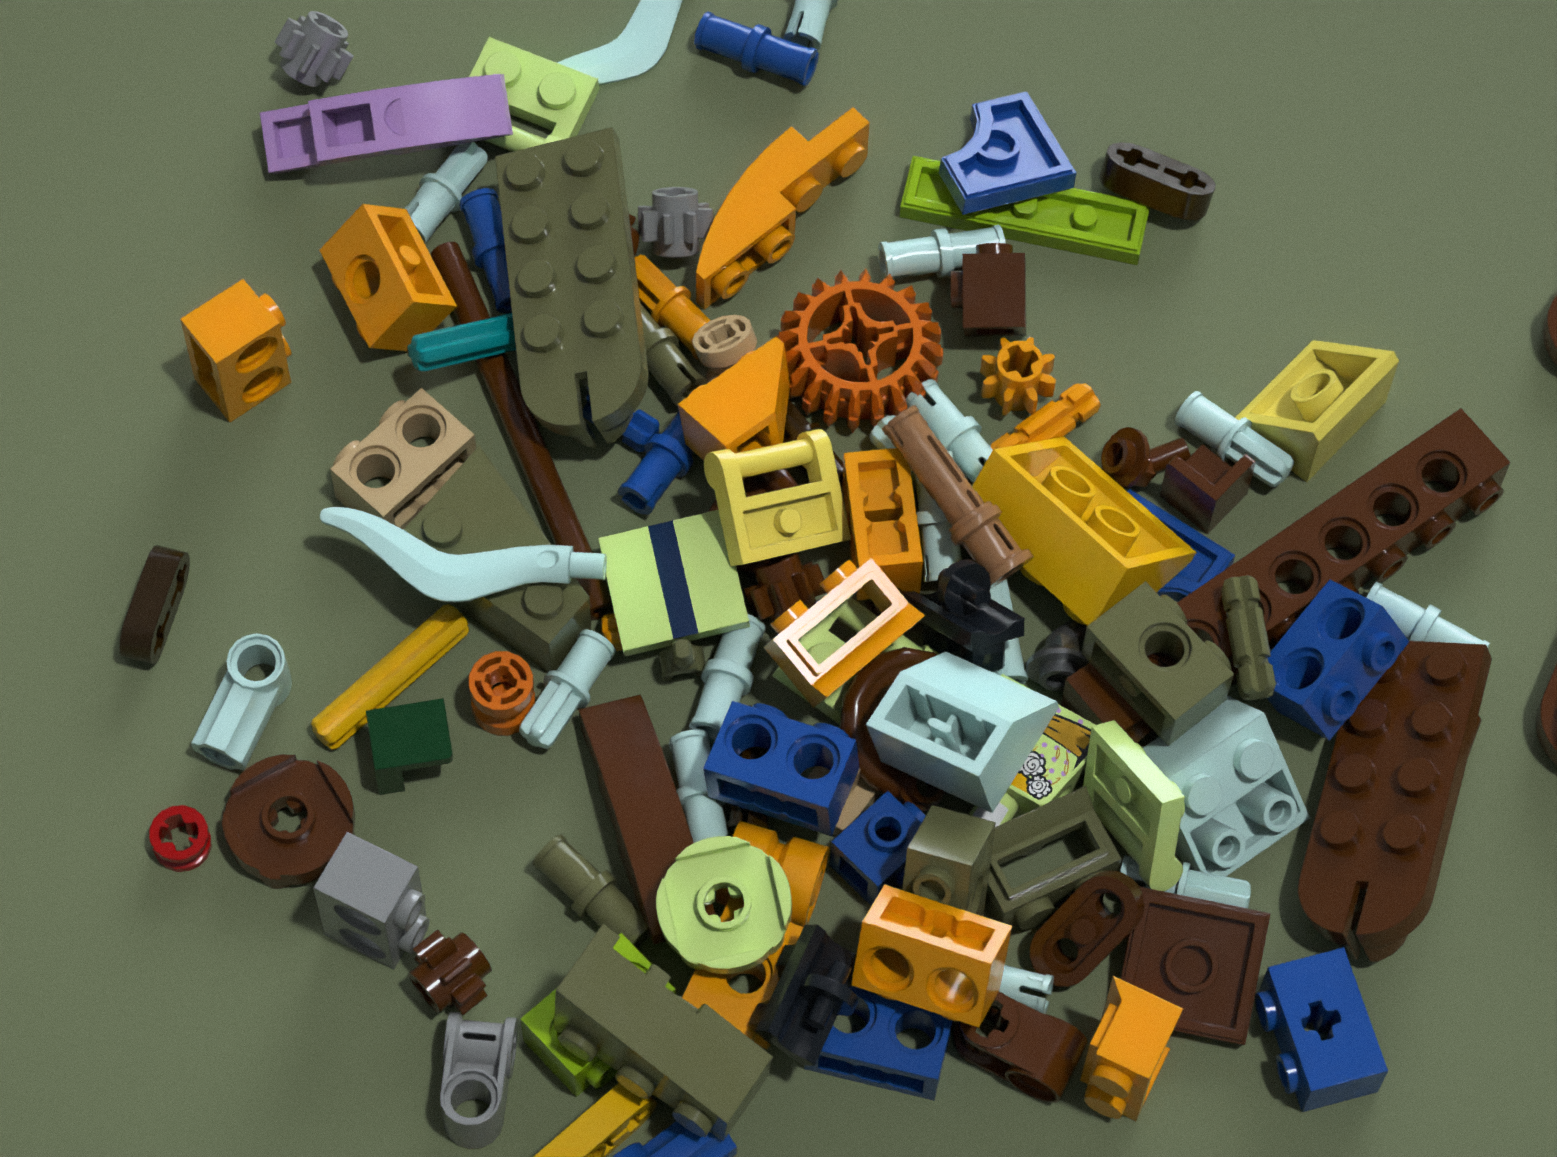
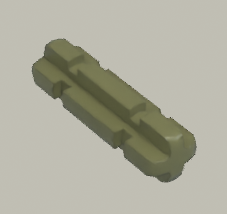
[1221,575,1276,701]

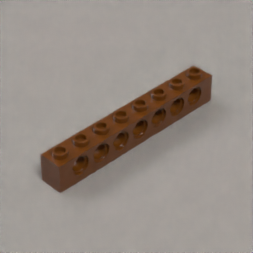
[1061,408,1511,748]

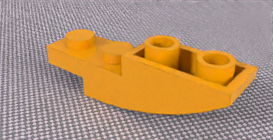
[696,107,870,310]

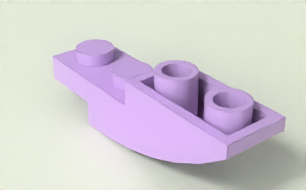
[260,74,513,174]

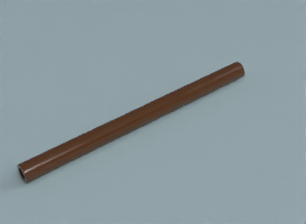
[430,242,614,620]

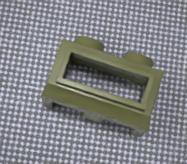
[985,786,1122,930]

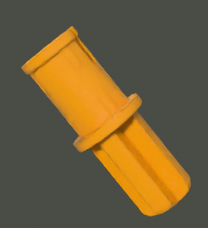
[634,254,711,360]

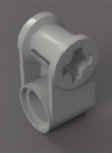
[440,1012,518,1149]

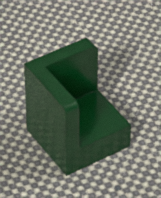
[366,698,453,795]

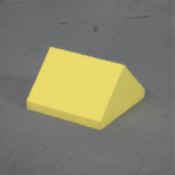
[1235,340,1399,483]

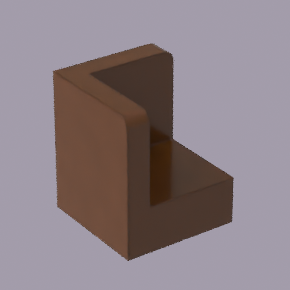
[1160,444,1256,534]

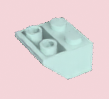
[866,651,1059,813]
[1143,696,1310,877]

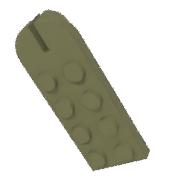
[495,127,649,448]

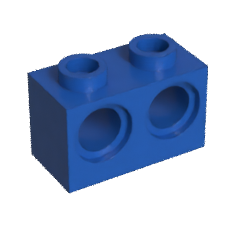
[1267,579,1409,741]
[703,701,860,836]
[804,985,953,1101]

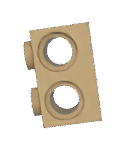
[330,388,476,530]

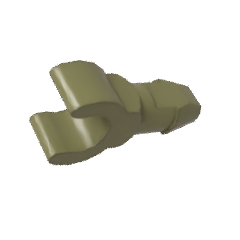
[659,639,705,681]

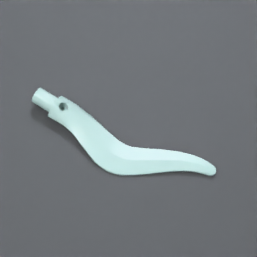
[557,0,683,85]
[320,507,607,602]

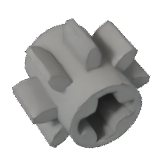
[275,11,354,87]
[638,187,713,257]

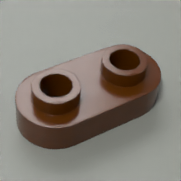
[1030,871,1145,987]

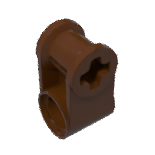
[952,992,1088,1103]

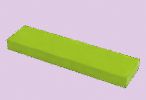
[899,156,1150,265]

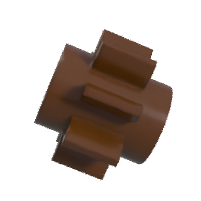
[744,552,826,622]
[408,929,492,1015]

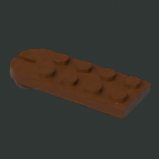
[1298,641,1492,962]

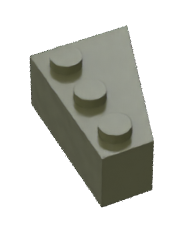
[404,446,591,673]
[554,924,773,1141]

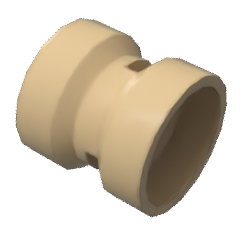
[692,315,757,383]

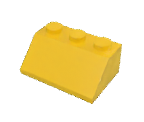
[972,436,1197,626]

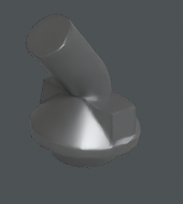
[1026,618,1090,691]

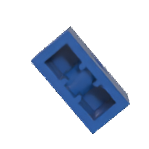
[1255,947,1388,1112]

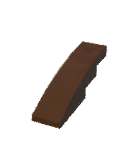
[579,694,716,945]

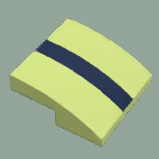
[598,510,750,656]

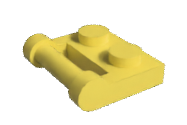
[704,429,851,566]

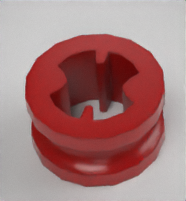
[149,805,212,872]

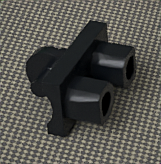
[904,559,1025,672]
[748,924,859,1066]

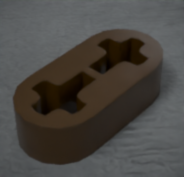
[1099,142,1216,220]
[119,545,190,665]

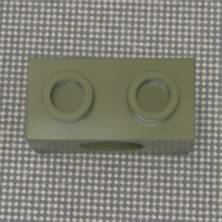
[1081,581,1234,746]
[902,805,996,916]

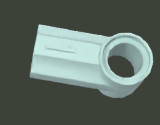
[191,633,292,770]

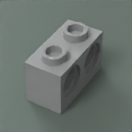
[313,832,430,969]

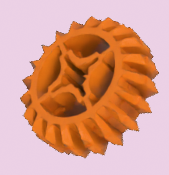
[776,268,943,433]

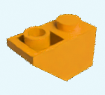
[678,336,790,480]

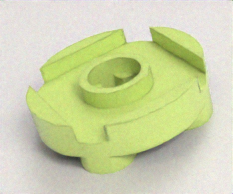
[656,836,792,974]

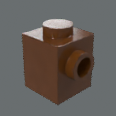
[951,243,1027,337]

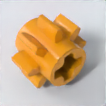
[980,337,1056,415]

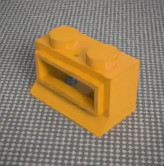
[763,558,926,708]
[1080,976,1183,1121]

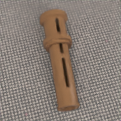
[882,405,1034,589]

